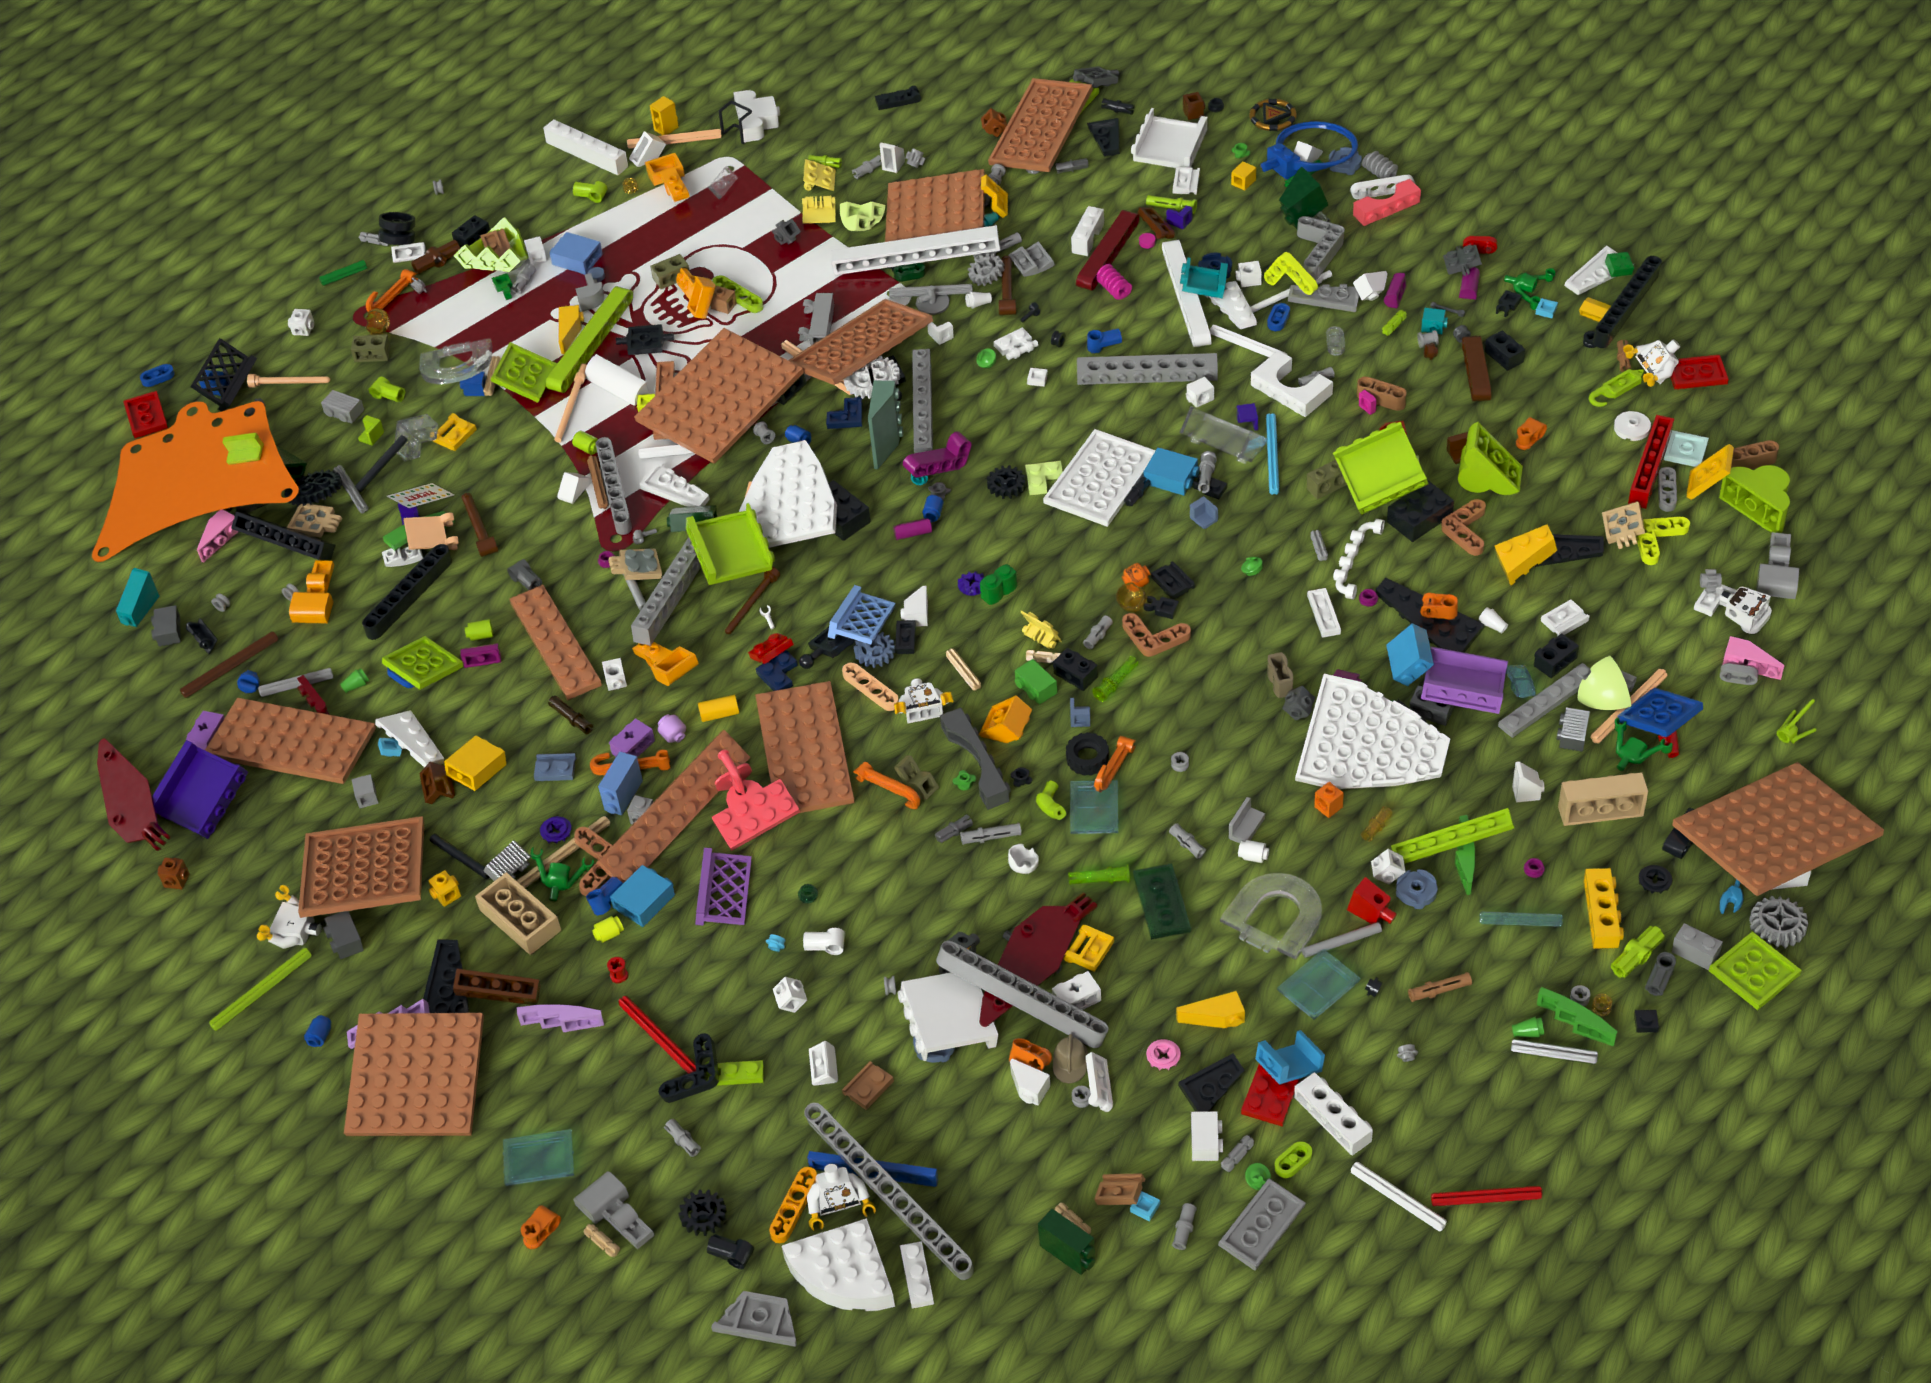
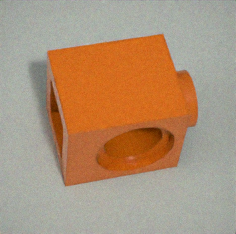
[1314,782,1344,818]

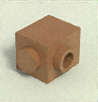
[710,286,737,314]

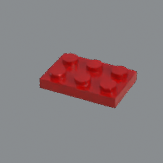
[1670,355,1729,390]
[123,391,168,439]
[1241,1064,1301,1127]

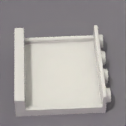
[1131,108,1207,168]
[898,973,998,1061]

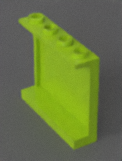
[1333,422,1429,515]
[686,503,775,585]

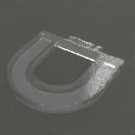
[419,338,492,384]
[1220,873,1322,960]

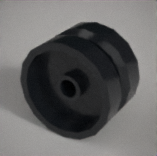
[378,212,415,245]

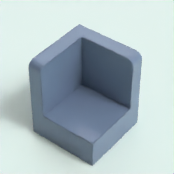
[1190,496,1218,529]
[1070,698,1090,727]

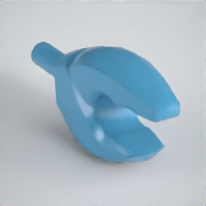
[1720,879,1744,914]

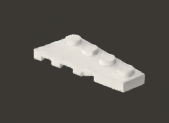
[1564,246,1634,295]
[1206,281,1257,329]
[639,461,710,507]
[375,710,444,767]

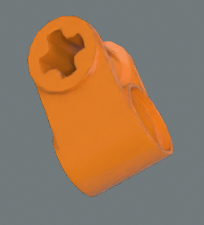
[1516,417,1547,450]
[1420,593,1458,620]
[1009,1038,1052,1071]
[521,1205,561,1249]

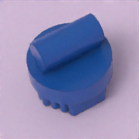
[237,670,260,693]

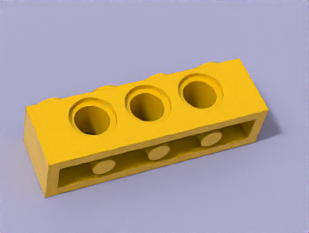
[1584,868,1624,949]

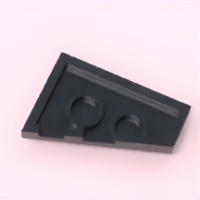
[1087,118,1120,157]
[1178,1053,1245,1112]

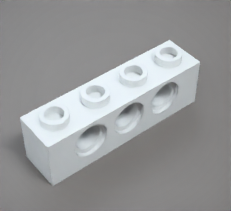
[1294,1072,1373,1156]

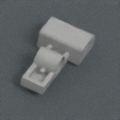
[1756,532,1799,599]
[573,1171,654,1250]

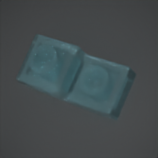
[1506,665,1536,698]

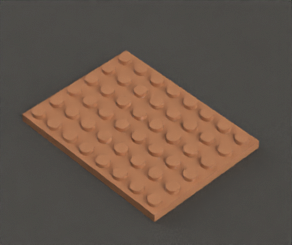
[634,328,804,464]
[1673,762,1884,896]

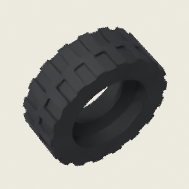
[1066,732,1109,776]

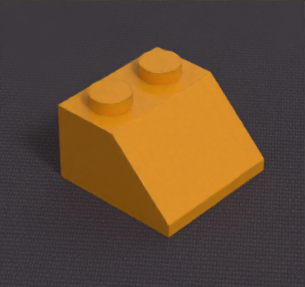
[979,695,1032,743]

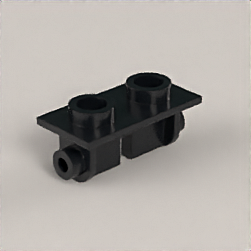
[186,618,218,654]

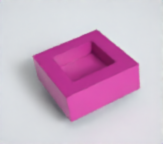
[1359,390,1376,415]

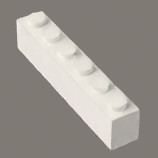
[543,119,628,175]

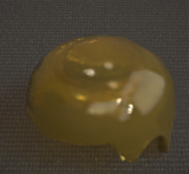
[365,308,390,335]
[1116,582,1147,612]

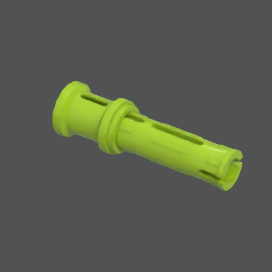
[1146,195,1197,214]

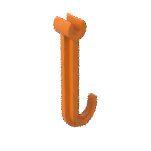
[366,269,418,315]
[1094,736,1136,792]
[590,750,671,775]
[853,762,920,810]

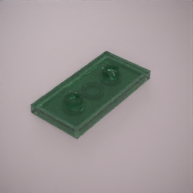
[1133,863,1191,940]

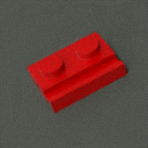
[748,633,794,664]

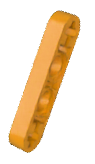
[769,1167,817,1244]

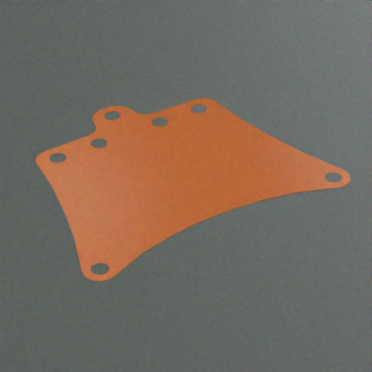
[92,401,299,562]

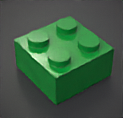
[1605,252,1634,277]

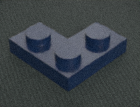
[826,397,862,429]
[755,650,798,691]

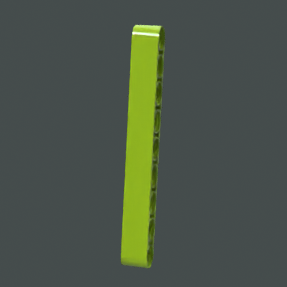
[546,286,633,393]

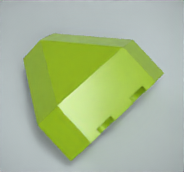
[453,217,529,272]

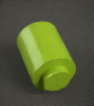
[572,430,598,455]
[465,619,493,641]

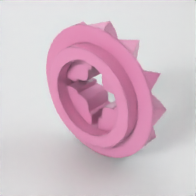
[1146,1039,1181,1071]

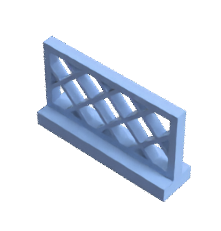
[828,585,895,644]

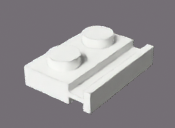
[1173,167,1200,195]
[1541,600,1589,636]

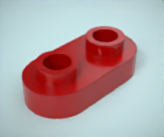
[1463,236,1497,254]

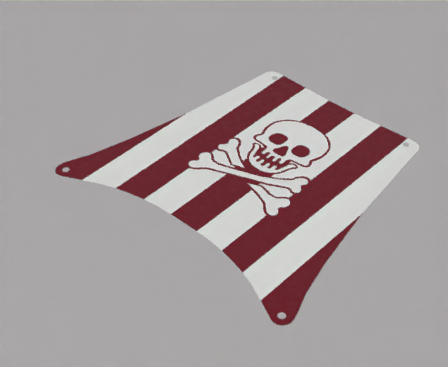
[353,157,911,552]

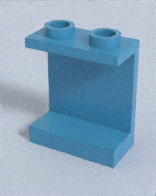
[1255,1030,1325,1084]

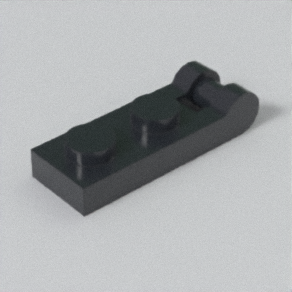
[875,85,921,110]

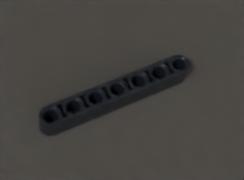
[362,544,452,640]

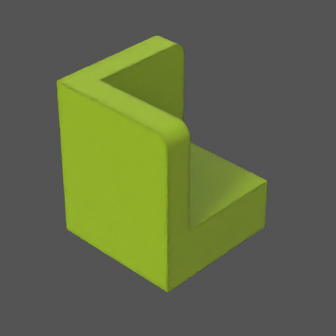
[358,415,384,446]

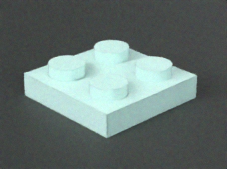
[1664,430,1709,467]

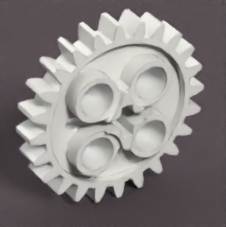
[843,356,900,399]

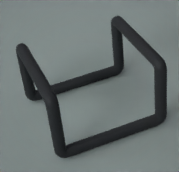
[719,101,752,144]

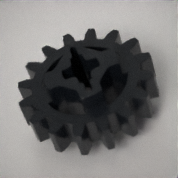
[987,465,1026,499]
[678,1189,727,1236]

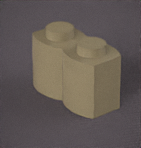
[1267,652,1293,698]

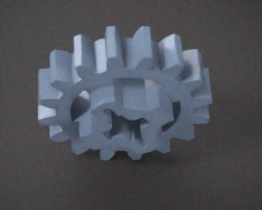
[854,632,895,668]

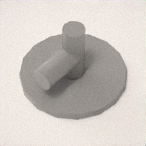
[916,285,950,315]

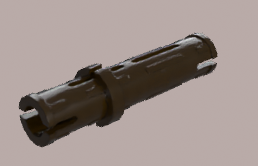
[548,695,593,734]

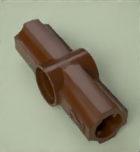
[411,240,461,275]

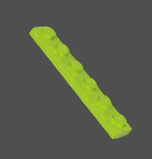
[1391,808,1515,864]

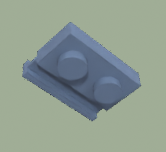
[534,753,576,781]

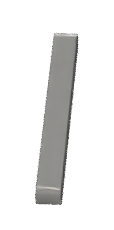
[936,941,1109,1048]

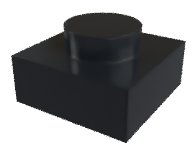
[1634,1010,1659,1033]

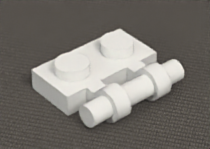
[994,327,1038,360]

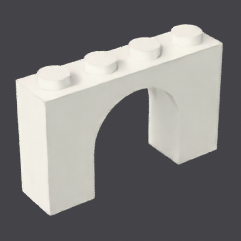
[1251,350,1333,417]

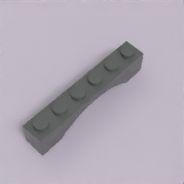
[940,708,1011,810]

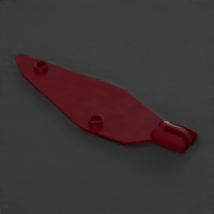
[97,738,170,851]
[979,892,1097,1027]

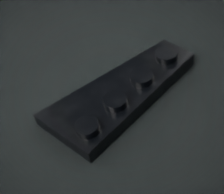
[1533,534,1604,567]

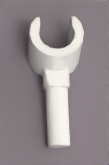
[760,605,775,629]

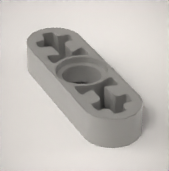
[1658,467,1677,512]

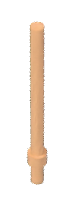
[554,364,587,443]

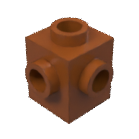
[981,108,1007,137]
[157,858,189,890]

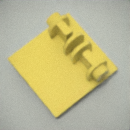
[803,159,836,191]
[802,195,836,224]
[1021,611,1062,649]

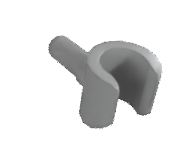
[633,529,657,544]

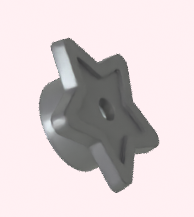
[928,482,951,500]

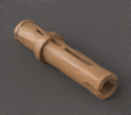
[1408,972,1472,1002]

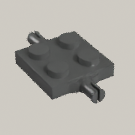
[1073,66,1119,88]
[1443,245,1482,276]

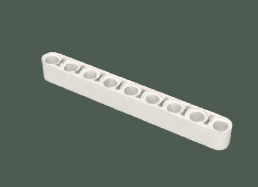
[1162,240,1211,347]

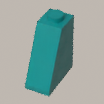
[116,568,160,627]

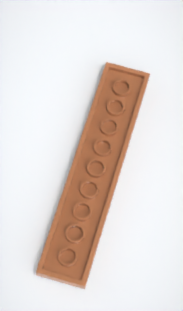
[596,730,751,883]

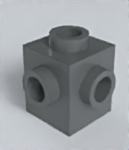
[772,218,801,245]
[1283,686,1315,720]

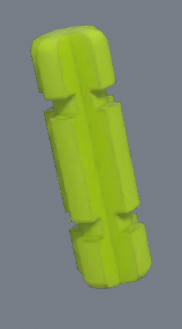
[1382,310,1407,336]

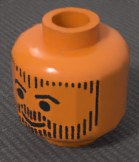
[1122,563,1151,591]

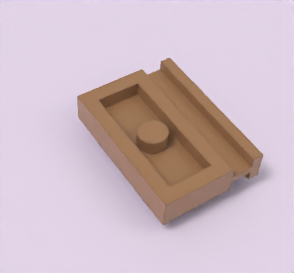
[480,228,511,257]
[842,1061,894,1110]
[1094,1173,1145,1205]

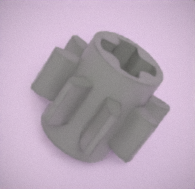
[905,148,925,168]
[1700,569,1722,592]

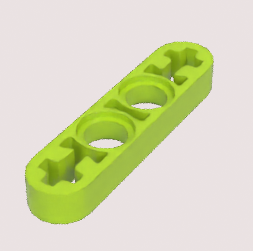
[712,275,763,313]

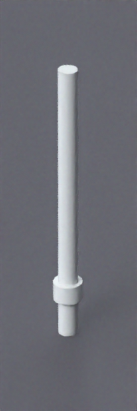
[1250,270,1332,313]

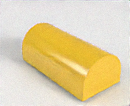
[698,694,739,722]

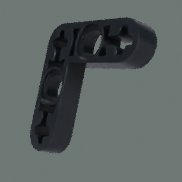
[658,1033,719,1103]

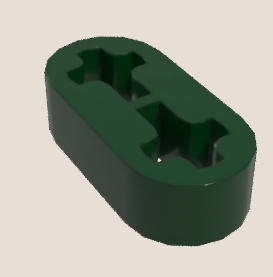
[893,263,925,282]

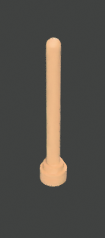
[247,374,330,388]

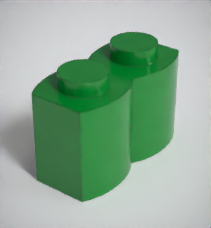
[980,564,1017,605]

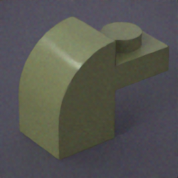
[894,755,939,800]

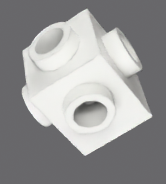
[288,309,314,336]
[1371,849,1405,885]
[773,977,807,1013]

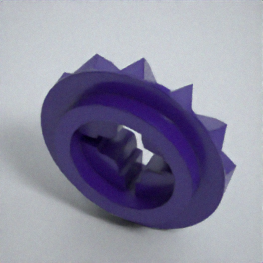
[958,571,984,596]
[540,816,572,844]

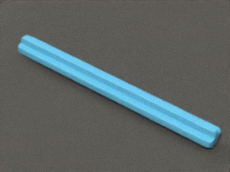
[1266,413,1279,495]

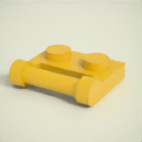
[430,413,477,451]
[1063,925,1114,972]

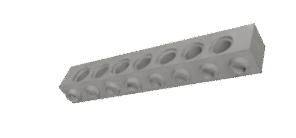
[913,349,933,453]
[1077,353,1218,385]
[631,537,701,646]

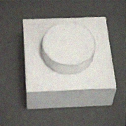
[1027,368,1048,387]

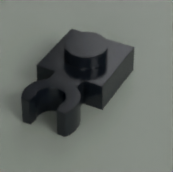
[1496,290,1522,317]
[1193,475,1227,500]
[1144,596,1179,619]

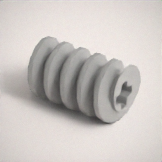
[1362,151,1398,179]

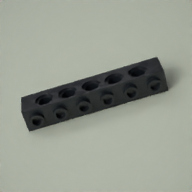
[231,512,336,561]

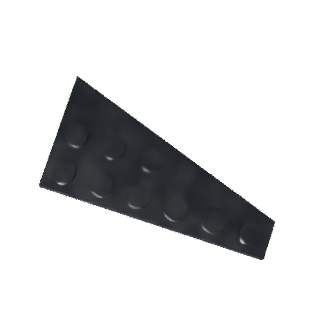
[1376,578,1484,653]
[423,939,470,1013]

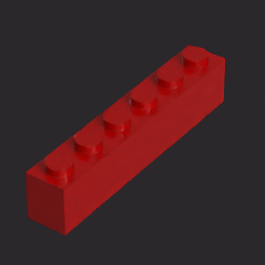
[1628,415,1674,509]

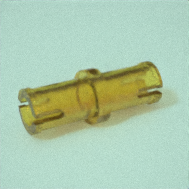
[1361,806,1393,842]

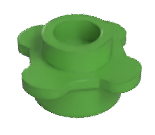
[1232,143,1250,158]
[953,770,976,790]

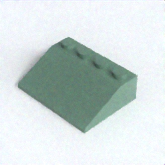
[868,380,903,469]

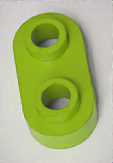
[1275,1142,1312,1178]

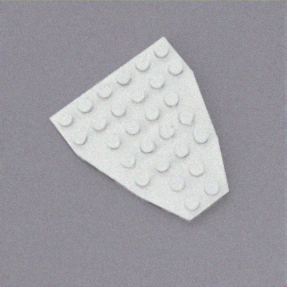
[739,440,837,548]
[1295,674,1450,789]

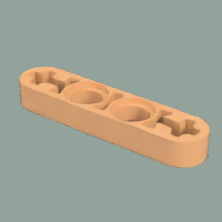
[842,663,899,711]

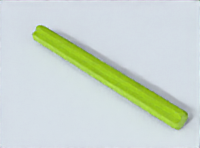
[209,948,312,1031]

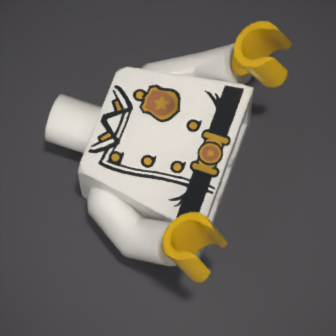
[1623,339,1681,387]
[894,679,954,723]
[807,1164,876,1231]

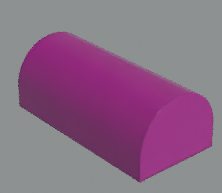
[1459,267,1480,300]
[1384,273,1406,309]
[893,518,932,540]
[460,643,501,668]

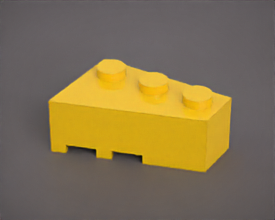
[1494,524,1557,586]

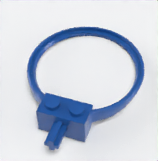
[1261,121,1358,179]

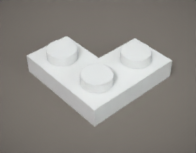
[1694,584,1737,617]

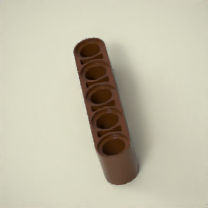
[1462,336,1491,402]

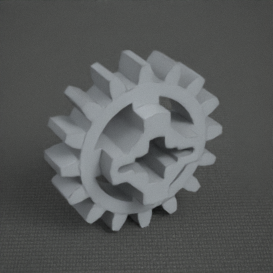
[968,253,1004,286]

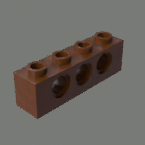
[453,969,541,1005]

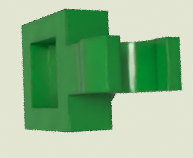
[491,273,513,300]

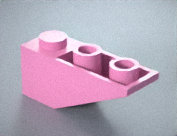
[197,510,239,563]
[1723,636,1784,680]

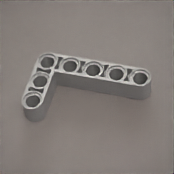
[1297,216,1345,281]

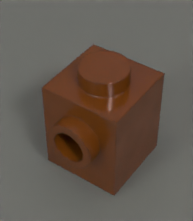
[1183,92,1205,120]

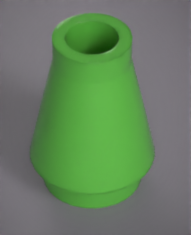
[340,668,369,693]
[1512,1017,1544,1038]

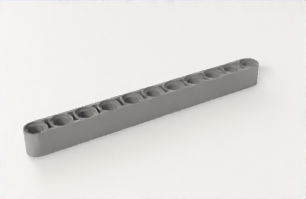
[804,1103,974,1280]

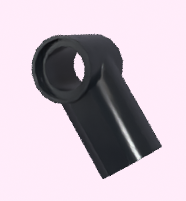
[706,1234,754,1269]

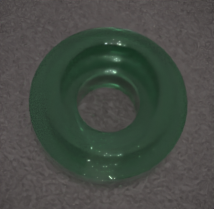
[798,884,818,903]

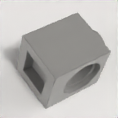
[352,774,379,809]

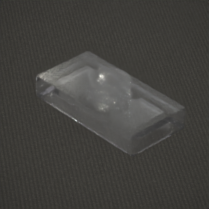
[708,166,738,199]

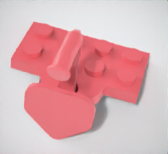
[712,750,800,851]

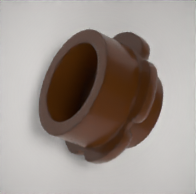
[1424,343,1438,360]

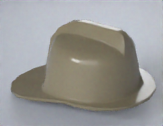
[1053,1034,1088,1084]

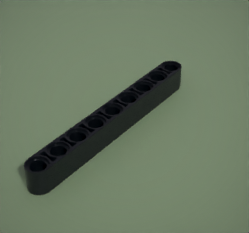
[1593,256,1662,348]

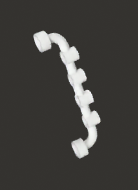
[1333,519,1385,600]

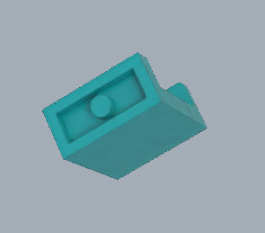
[1180,257,1228,298]

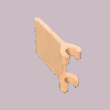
[404,513,459,550]

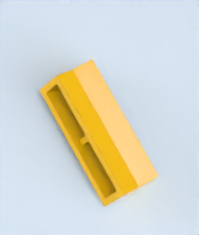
[1579,297,1611,322]

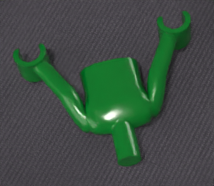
[1504,268,1555,310]
[1614,718,1673,771]
[530,847,594,902]

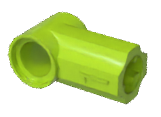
[573,181,608,203]
[369,376,406,402]

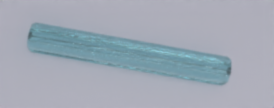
[1479,912,1563,927]

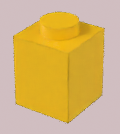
[1231,162,1256,191]

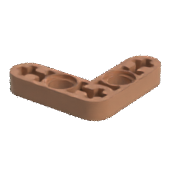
[1441,499,1486,556]
[1122,613,1191,657]
[574,827,612,896]

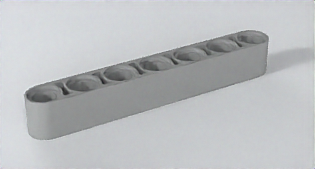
[596,437,632,535]

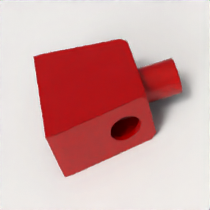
[1347,877,1397,924]

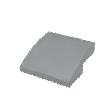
[1008,241,1055,277]

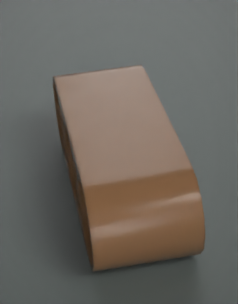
[1357,376,1407,411]
[1731,440,1779,469]

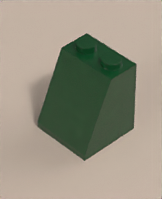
[1279,167,1328,229]

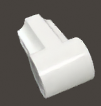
[803,928,845,955]

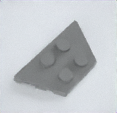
[711,1291,797,1347]

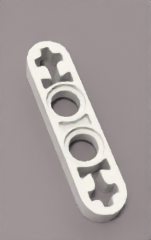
[1350,175,1415,199]

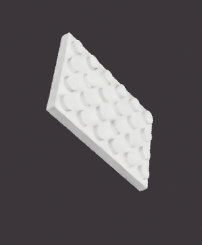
[1043,429,1156,527]

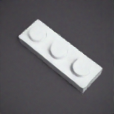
[1307,588,1341,638]
[900,1241,934,1309]

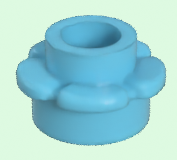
[766,934,785,952]

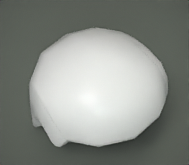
[1008,844,1039,874]

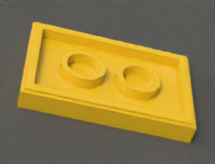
[1686,444,1734,500]

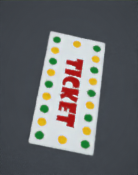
[386,483,454,508]

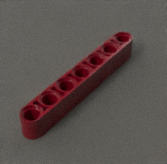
[1076,210,1140,291]

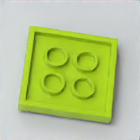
[490,342,557,403]
[382,636,463,690]
[1709,932,1802,1010]

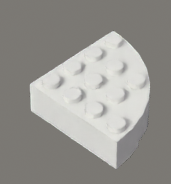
[782,1218,895,1311]

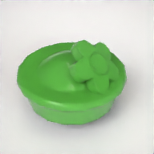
[976,348,996,368]
[1241,557,1263,576]
[1245,1163,1271,1190]

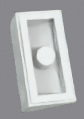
[391,242,426,263]
[809,1041,838,1086]

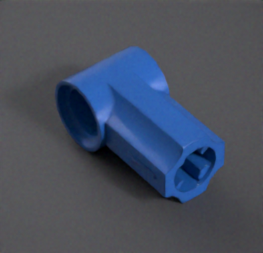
[1087,329,1122,353]
[586,877,623,916]

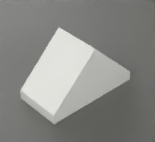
[557,472,592,504]

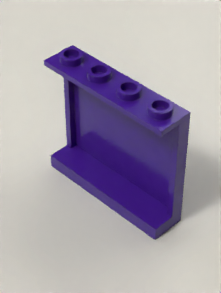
[152,740,248,839]

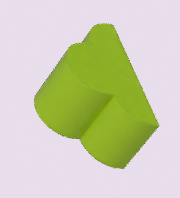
[1458,422,1523,495]
[1719,465,1790,533]

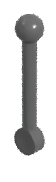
[1430,302,1465,317]

